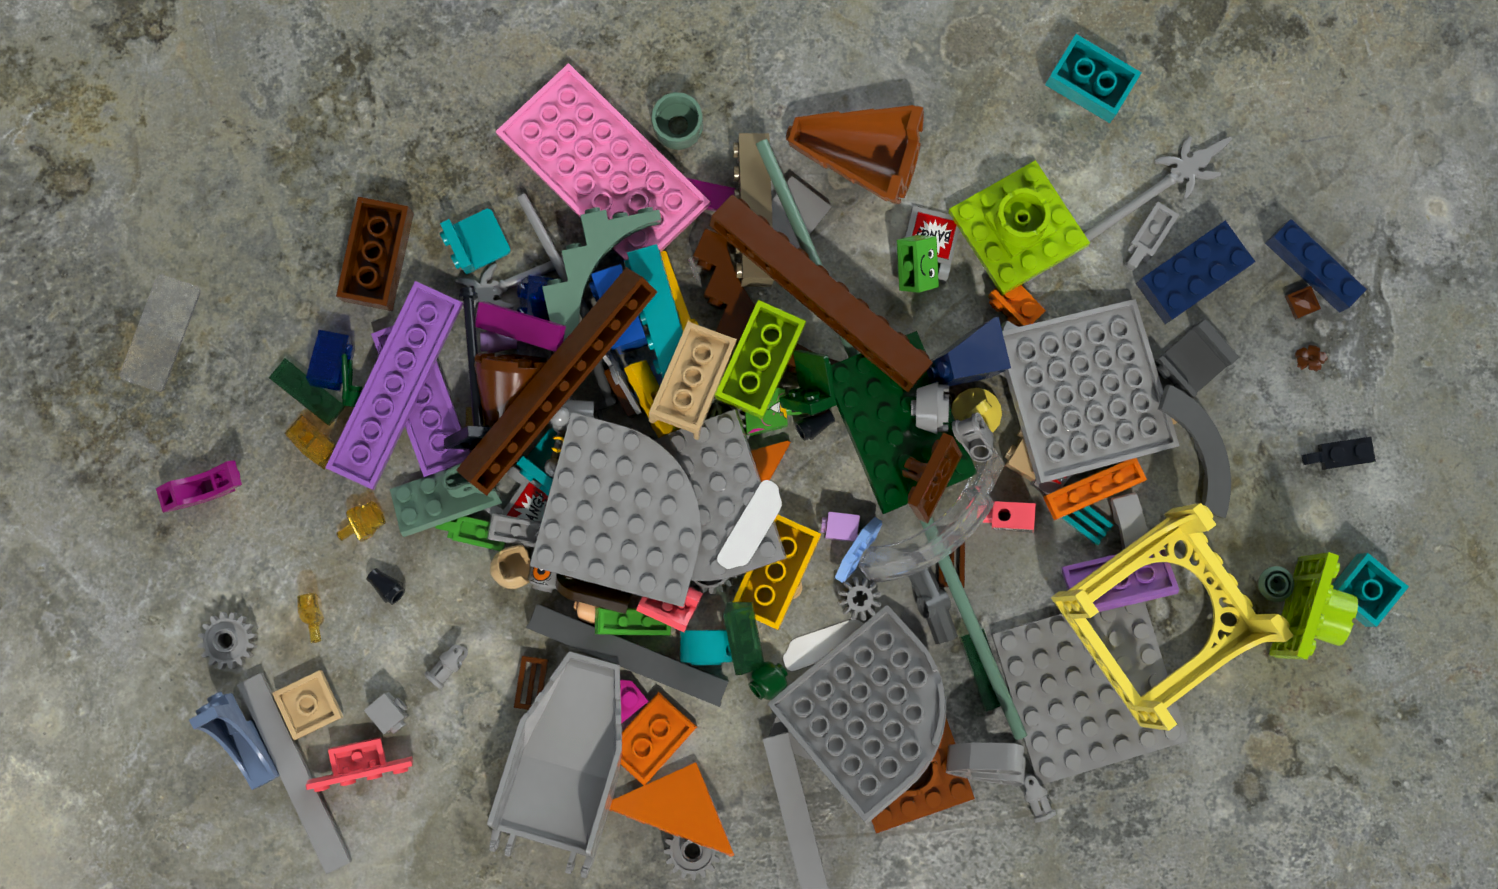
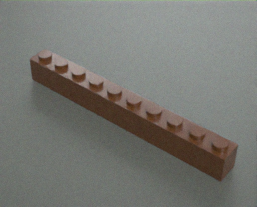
[709,194,933,392]
[456,267,657,496]

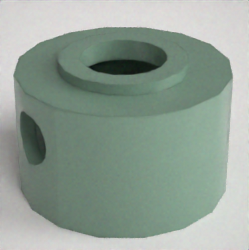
[652,92,703,150]

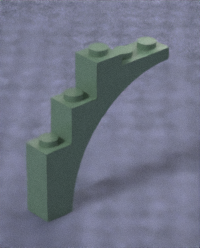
[542,207,661,342]

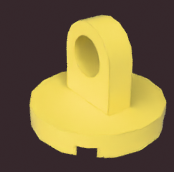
[951,388,1002,432]

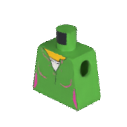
[745,388,802,437]

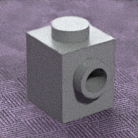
[364,692,409,734]

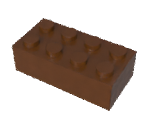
[336,197,414,311]

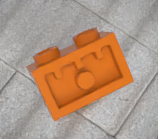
[987,285,1046,327]

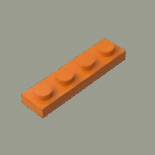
[1043,458,1147,521]

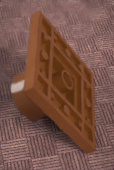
[871,718,975,834]

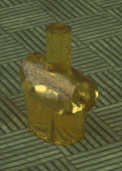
[336,501,386,542]
[297,593,324,643]

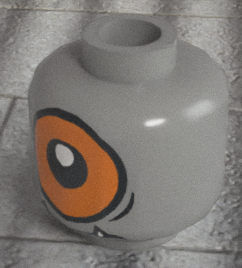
[528,566,557,593]

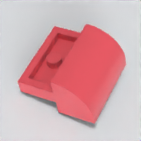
[636,587,703,632]

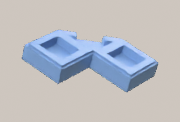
[835,517,882,583]

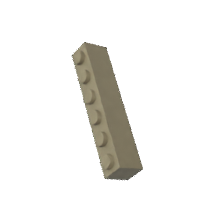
[733,133,774,287]

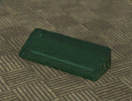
[723,602,764,676]
[959,628,1000,712]

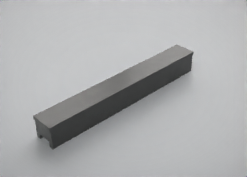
[526,604,729,707]

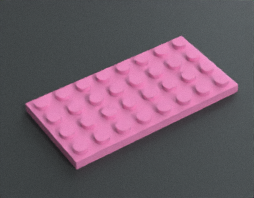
[495,63,711,260]

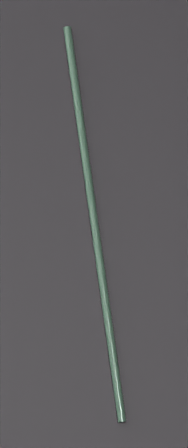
[756,139,1027,740]

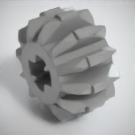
[837,577,881,621]

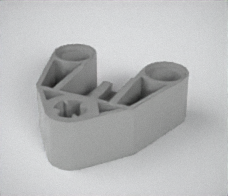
[946,743,1026,786]

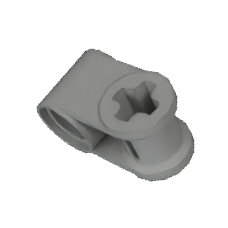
[952,412,994,462]

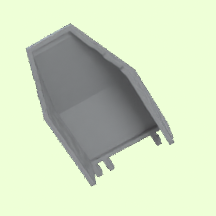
[487,651,622,879]

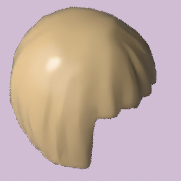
[490,545,531,589]

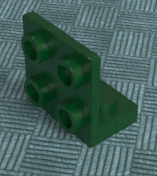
[779,350,837,415]

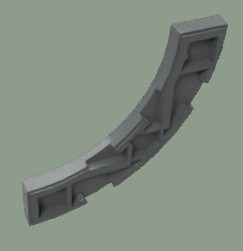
[1158,385,1231,518]

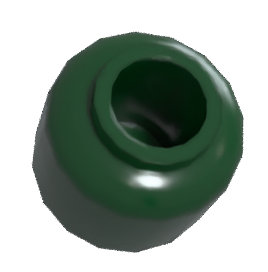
[748,661,788,700]

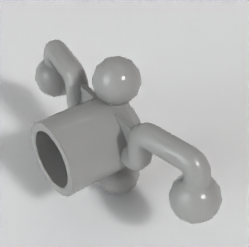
[544,397,594,478]

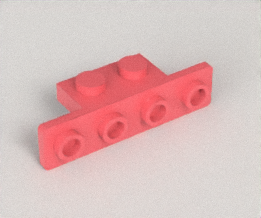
[305,737,413,792]

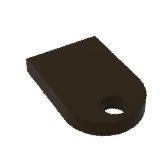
[555,573,633,614]

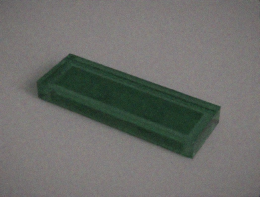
[269,358,346,426]

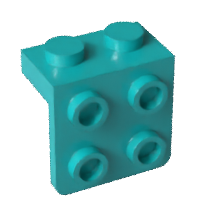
[439,209,511,275]
[517,428,557,496]

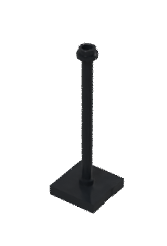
[444,287,492,450]

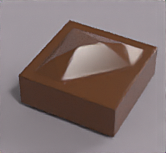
[1285,286,1321,320]

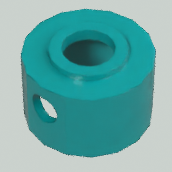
[680,630,732,665]

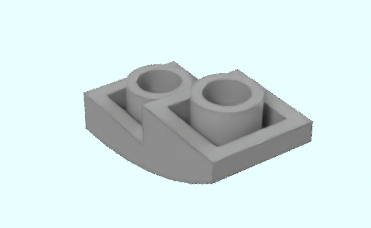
[1111,492,1148,550]

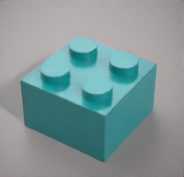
[1332,553,1409,627]

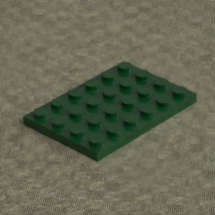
[831,331,978,514]

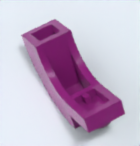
[156,460,242,513]

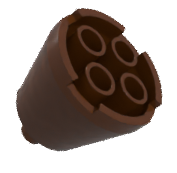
[474,353,546,426]

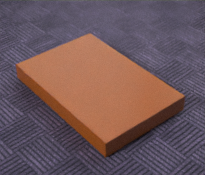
[620,692,697,786]

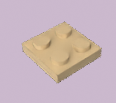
[272,670,343,740]

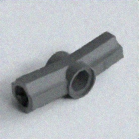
[907,563,958,644]

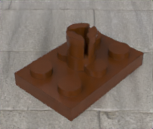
[902,433,962,524]

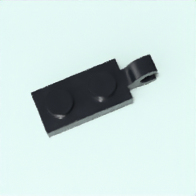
[1302,436,1376,470]

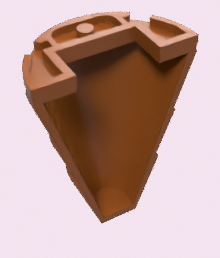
[786,105,924,204]

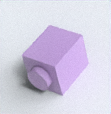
[821,512,860,542]

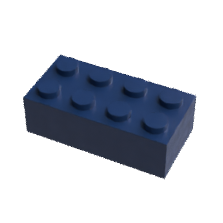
[1135,220,1255,324]

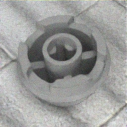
[911,382,949,434]

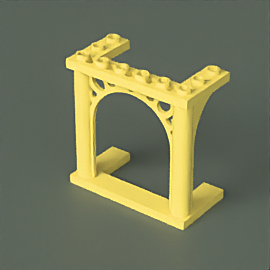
[1051,503,1294,731]

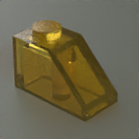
[284,414,336,469]

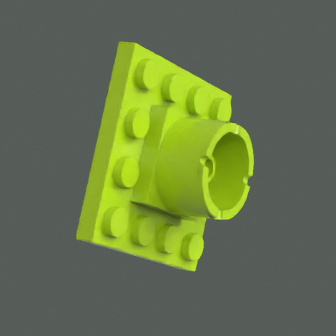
[948,160,1090,296]
[1269,552,1358,660]

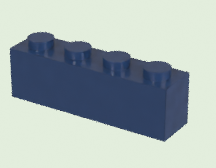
[1265,219,1367,313]

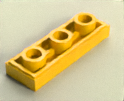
[624,360,680,438]

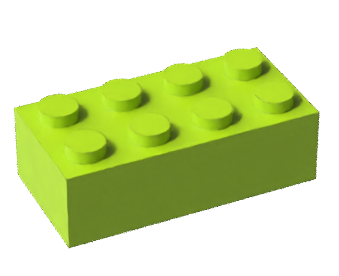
[715,300,806,420]

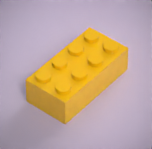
[730,514,822,630]

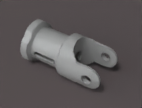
[424,644,468,689]
[1024,774,1057,823]

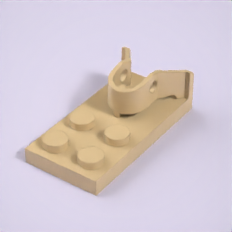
[649,322,737,440]

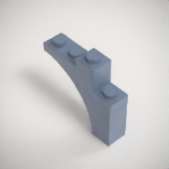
[189,692,280,790]

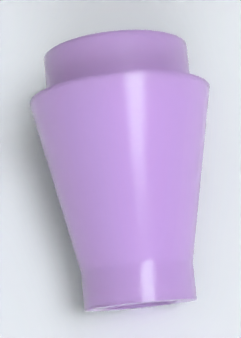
[480,331,517,353]

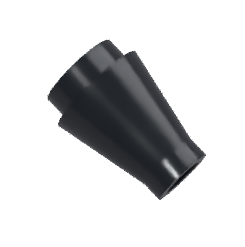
[795,409,835,441]
[366,568,405,605]

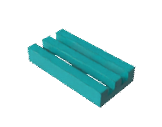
[1061,506,1113,546]

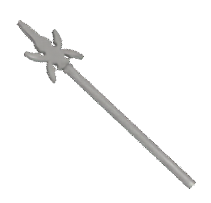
[1025,137,1232,284]
[517,194,642,415]
[455,256,564,322]

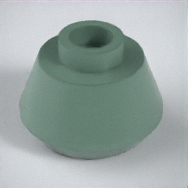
[1258,566,1294,602]

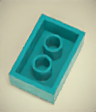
[1045,34,1142,123]

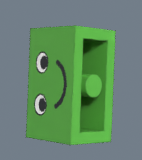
[897,235,939,293]

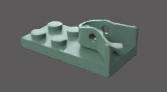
[390,464,502,537]

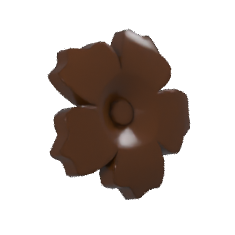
[1295,345,1328,372]

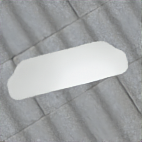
[717,480,782,569]
[783,619,864,671]

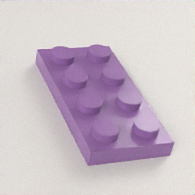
[1062,549,1179,612]

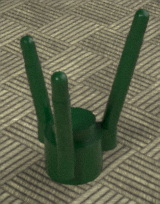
[342,354,363,407]

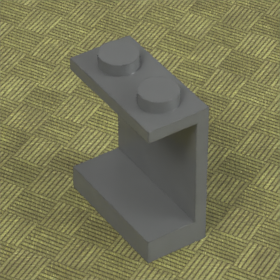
[1154,319,1240,398]

